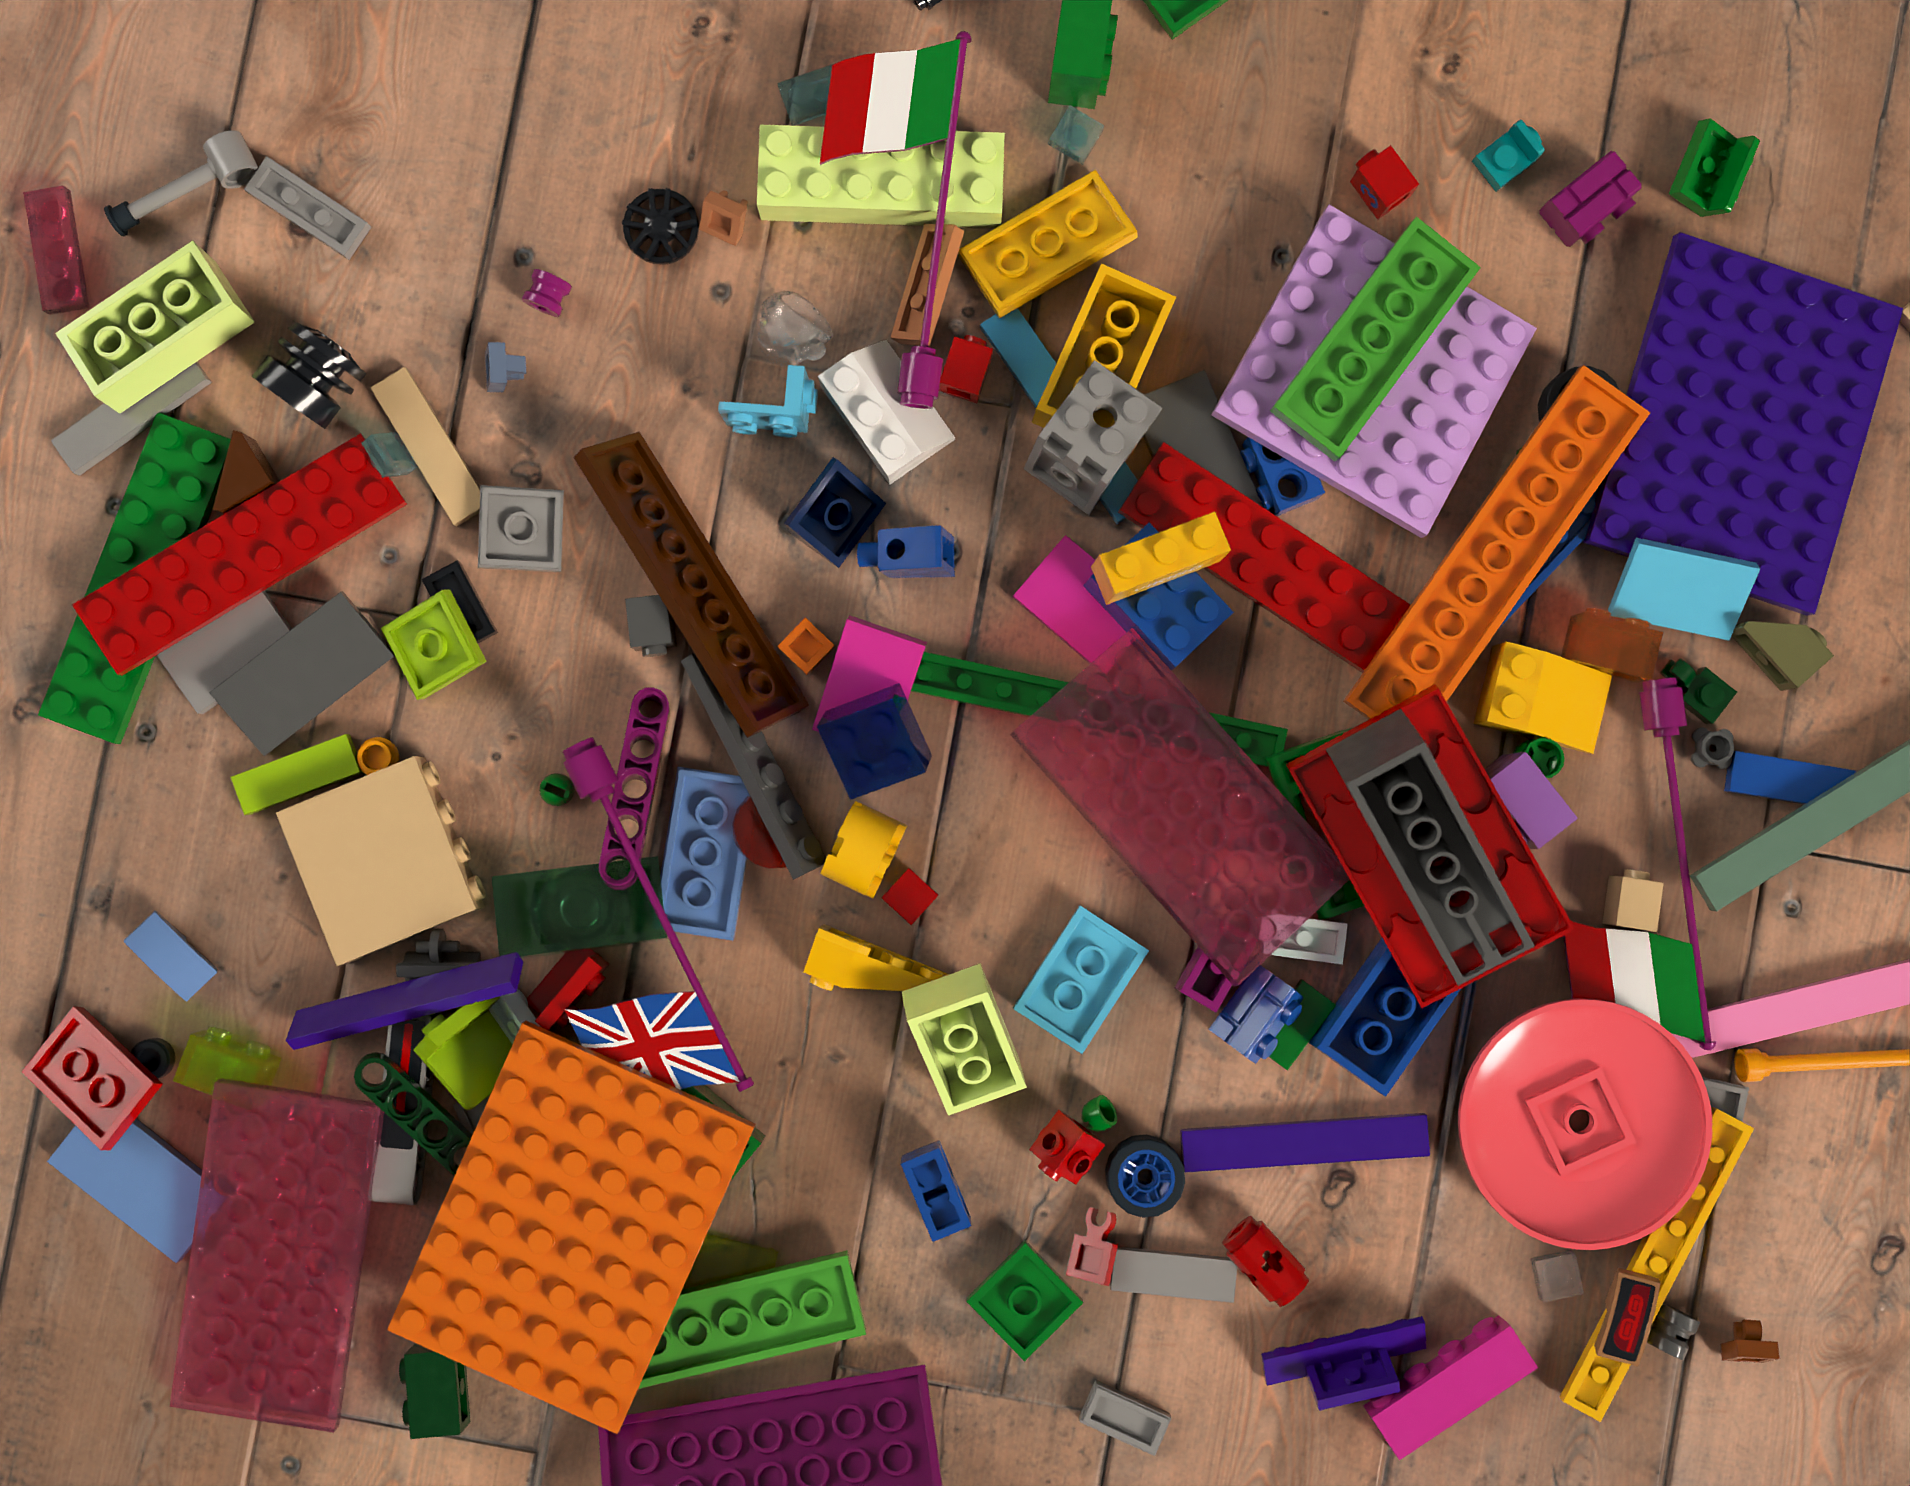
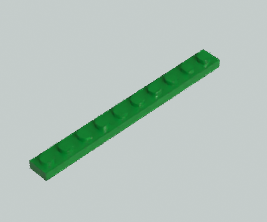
[911,652,1288,768]

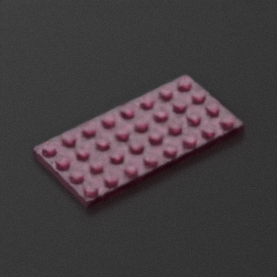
[1010,628,1349,986]
[170,1078,384,1433]

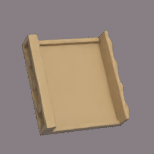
[276,756,486,966]

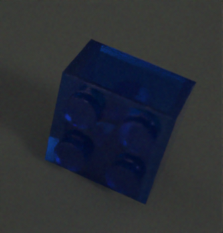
[817,683,932,800]

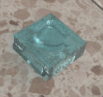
[1048,105,1104,165]
[362,432,418,478]

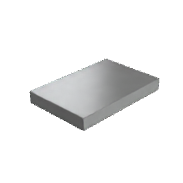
[157,590,292,714]

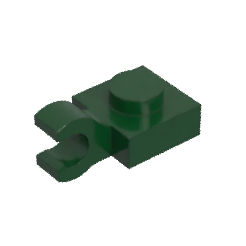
[1660,658,1737,724]

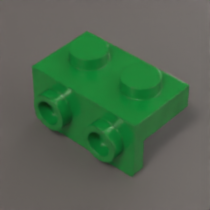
[1669,118,1760,217]

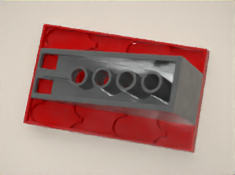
[1286,684,1576,1008]

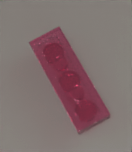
[23,185,89,315]

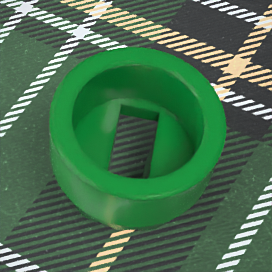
[539,773,574,806]
[1081,1095,1117,1132]

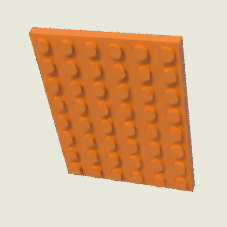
[387,1021,756,1434]

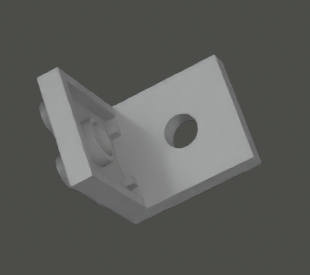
[1024,360,1162,515]

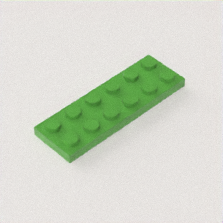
[1270,216,1481,462]
[638,1250,866,1389]

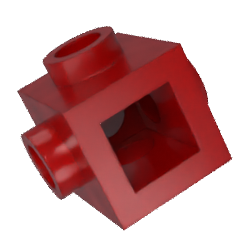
[1029,1110,1105,1185]

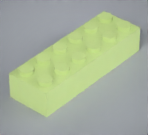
[757,125,1005,228]

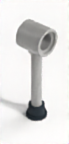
[104,130,259,237]

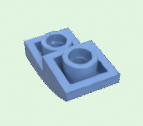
[124,911,218,1002]

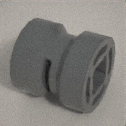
[1647,1303,1700,1360]

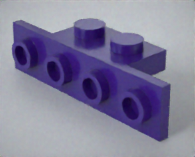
[1261,1316,1427,1411]

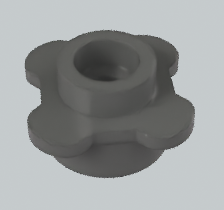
[1691,727,1734,769]

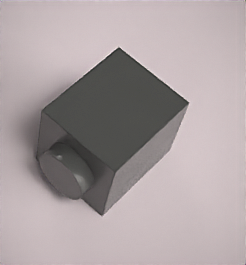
[625,595,677,657]

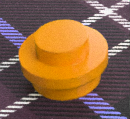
[357,737,399,775]

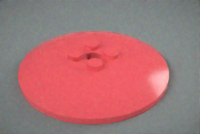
[1458,998,1712,1250]

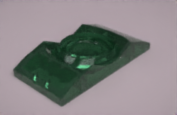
[492,856,667,958]

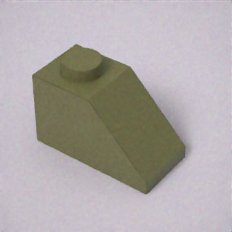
[1731,621,1834,691]

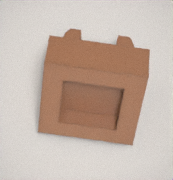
[699,190,748,246]

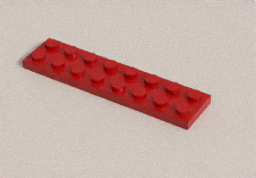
[72,433,407,676]
[1118,442,1411,673]

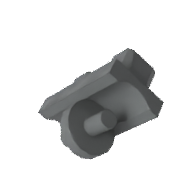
[396,929,481,981]

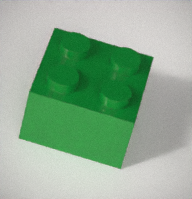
[1048,0,1118,109]

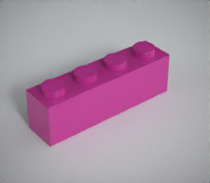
[1363,1315,1538,1461]

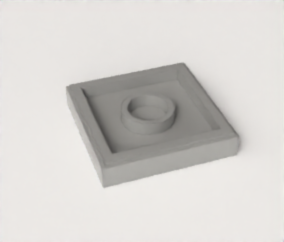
[478,485,564,573]

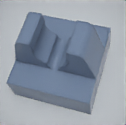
[485,342,526,392]

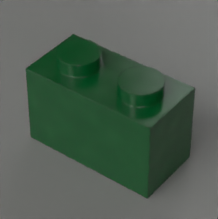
[399,1344,471,1439]

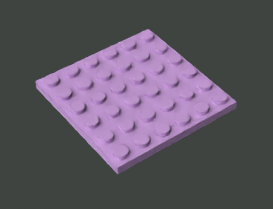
[1211,204,1537,538]

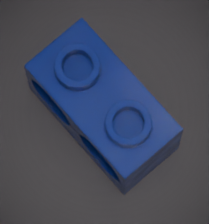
[1240,437,1325,516]
[901,1140,971,1242]

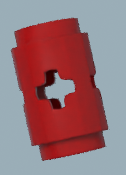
[1222,1216,1309,1307]

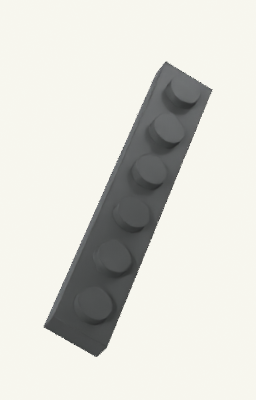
[681,653,826,880]

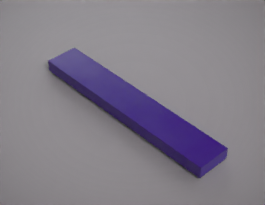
[286,952,524,1050]
[1180,1113,1430,1172]

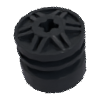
[252,320,367,429]

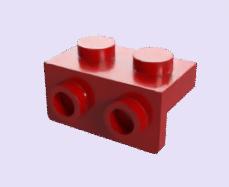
[527,939,610,1031]

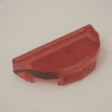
[732,796,786,869]

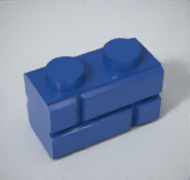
[1209,963,1304,1064]

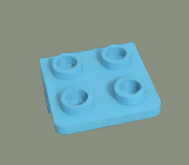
[718,365,818,438]

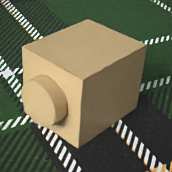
[1602,869,1664,932]

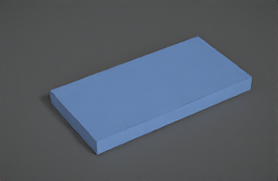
[652,767,755,941]
[47,1119,233,1263]

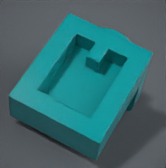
[1472,119,1545,192]

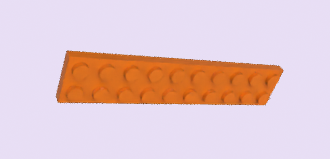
[1343,365,1651,719]

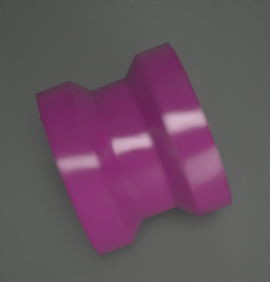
[521,269,572,317]

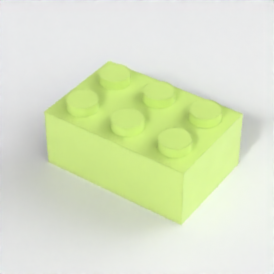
[902,964,1027,1116]

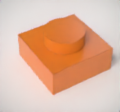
[777,617,836,676]

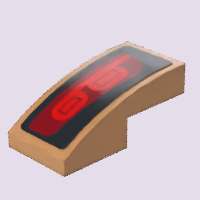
[1594,1267,1661,1367]

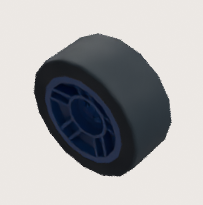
[1105,1134,1185,1218]

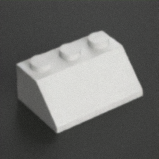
[818,340,955,485]

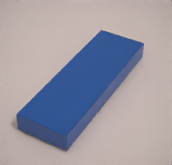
[1724,751,1856,804]

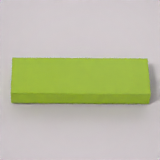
[231,734,364,815]

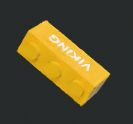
[1091,512,1231,605]

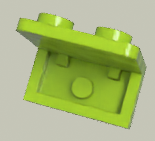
[414,997,512,1110]

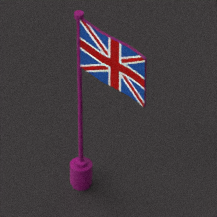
[562,737,754,1092]

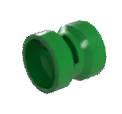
[1513,738,1565,778]

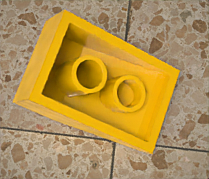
[1474,641,1612,754]

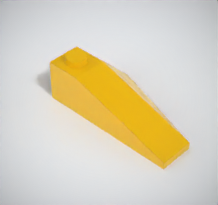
[803,924,949,991]

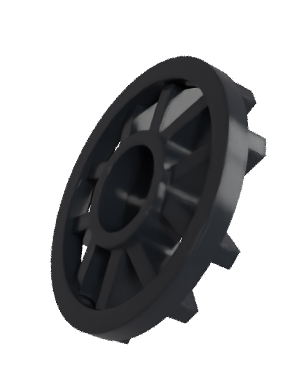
[622,188,699,265]

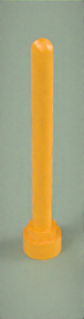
[1734,1048,1910,1082]

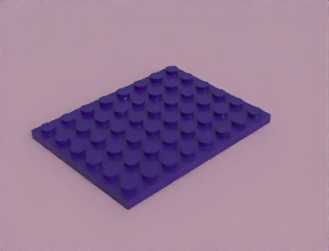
[1583,232,1903,616]

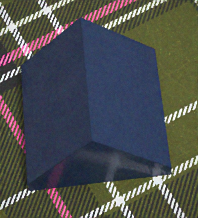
[784,457,886,568]

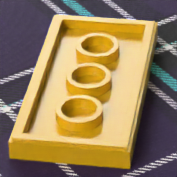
[958,169,1138,319]

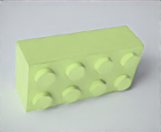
[55,241,255,414]

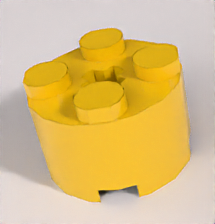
[820,801,908,898]

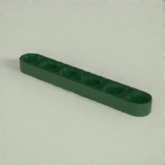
[354,1052,473,1176]

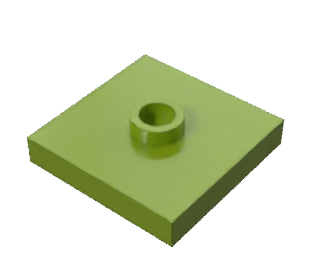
[381,589,487,700]

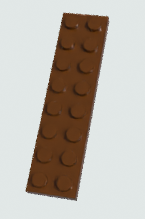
[574,431,809,738]

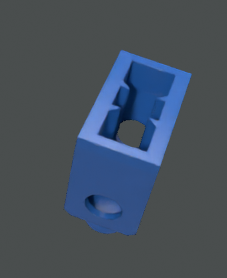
[857,525,955,578]

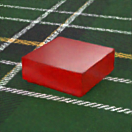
[881,868,939,925]

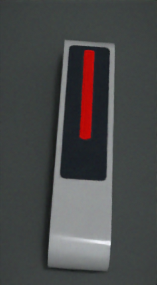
[371,1012,440,1205]

